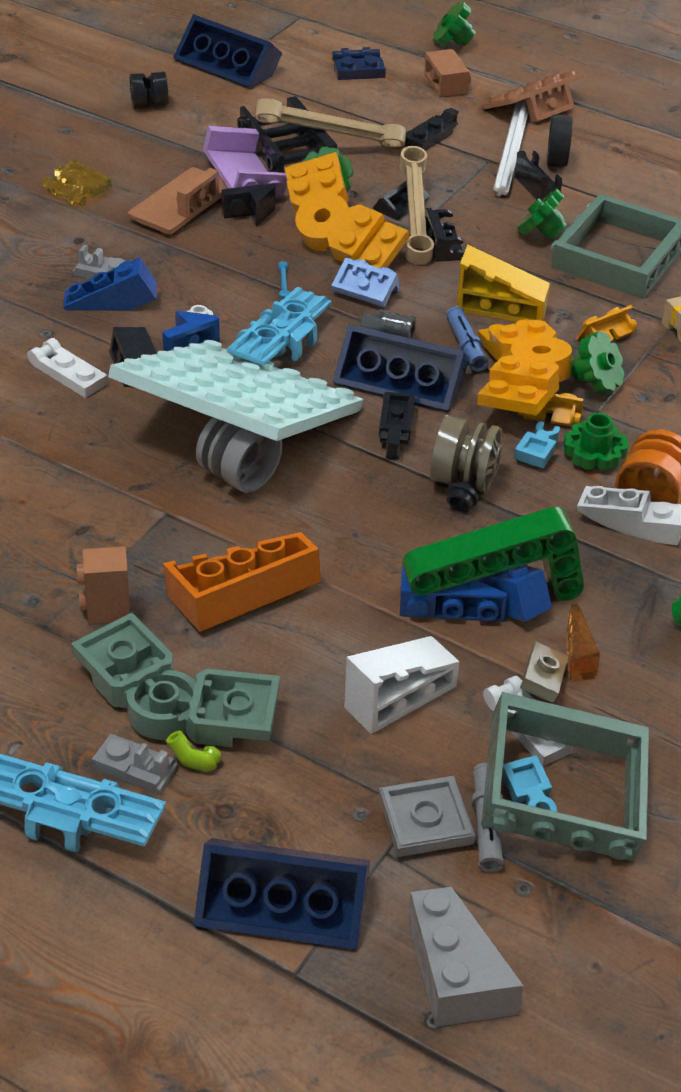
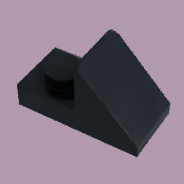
[221,183,276,226]

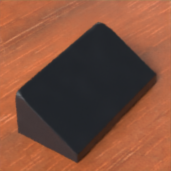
[373,181,430,220]

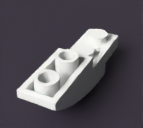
[577,486,681,545]

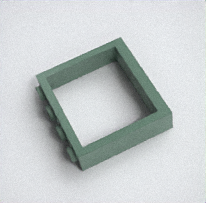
[550,194,681,299]
[481,692,649,862]

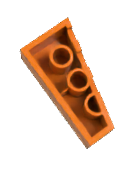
[163,532,321,632]

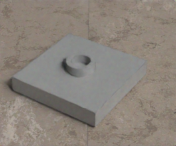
[378,776,475,857]

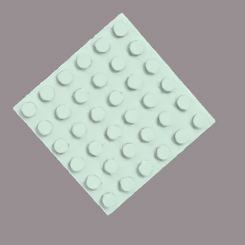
[108,340,364,441]

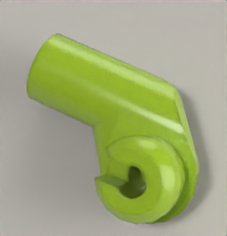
[166,730,222,773]

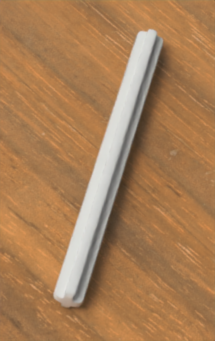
[493,99,528,197]

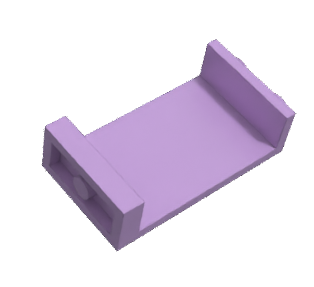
[203,126,287,199]

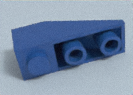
[63,257,157,311]
[476,564,552,622]
[399,566,507,622]

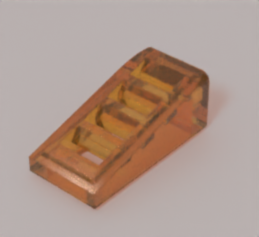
[567,604,600,682]

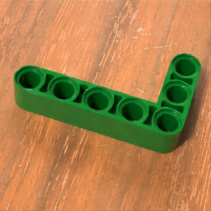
[402,507,584,601]

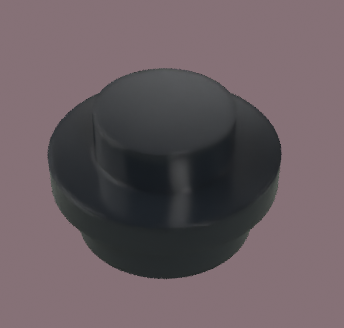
[446,482,479,512]

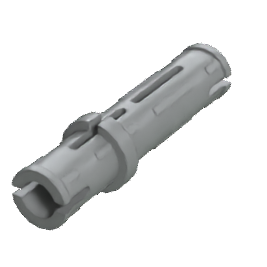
[472,763,504,873]

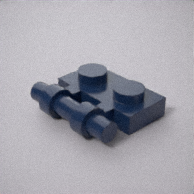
[332,47,386,80]

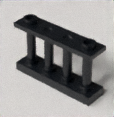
[237,96,337,173]

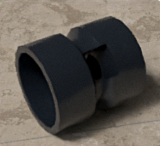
[129,72,169,107]

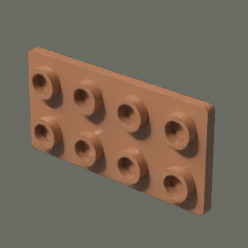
[482,70,585,123]
[128,167,228,235]

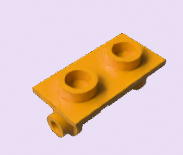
[576,305,638,342]
[518,393,583,427]

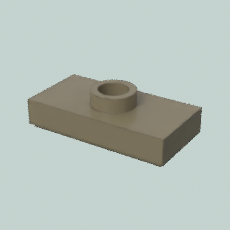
[520,641,568,703]

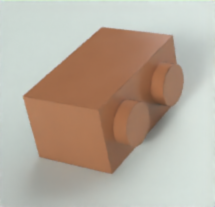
[424,49,471,97]
[76,546,130,625]

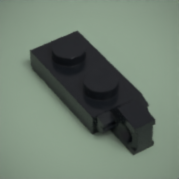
[405,108,459,151]
[379,392,415,459]

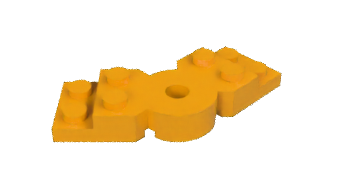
[285,152,410,268]
[478,319,572,416]

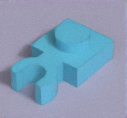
[514,421,560,468]
[502,755,557,812]

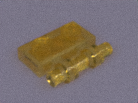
[42,159,112,206]

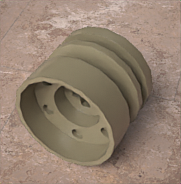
[430,415,502,493]

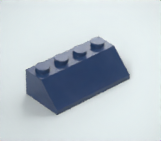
[173,14,283,89]
[333,324,470,411]
[193,838,371,949]

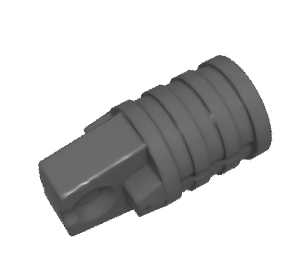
[361,310,417,339]

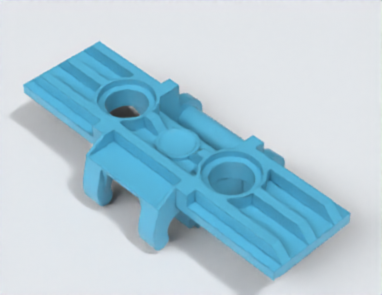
[227,287,332,365]
[0,754,166,852]

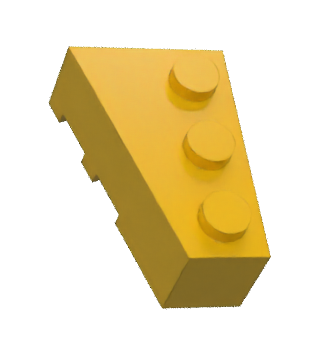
[456,244,550,322]

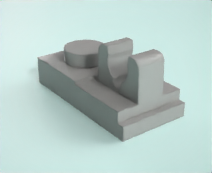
[73,245,125,279]
[92,733,178,795]

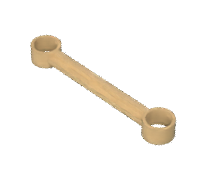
[255,98,406,148]
[399,146,434,265]

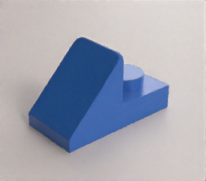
[162,311,220,351]

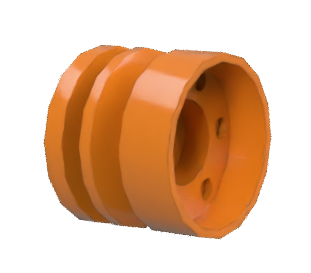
[615,429,681,504]

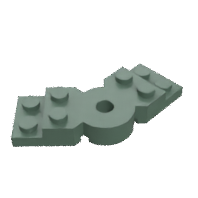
[71,613,280,747]

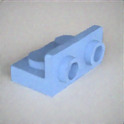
[331,258,401,308]

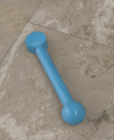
[277,261,290,300]

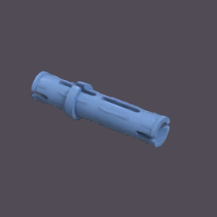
[446,306,489,372]

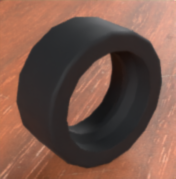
[547,115,573,166]

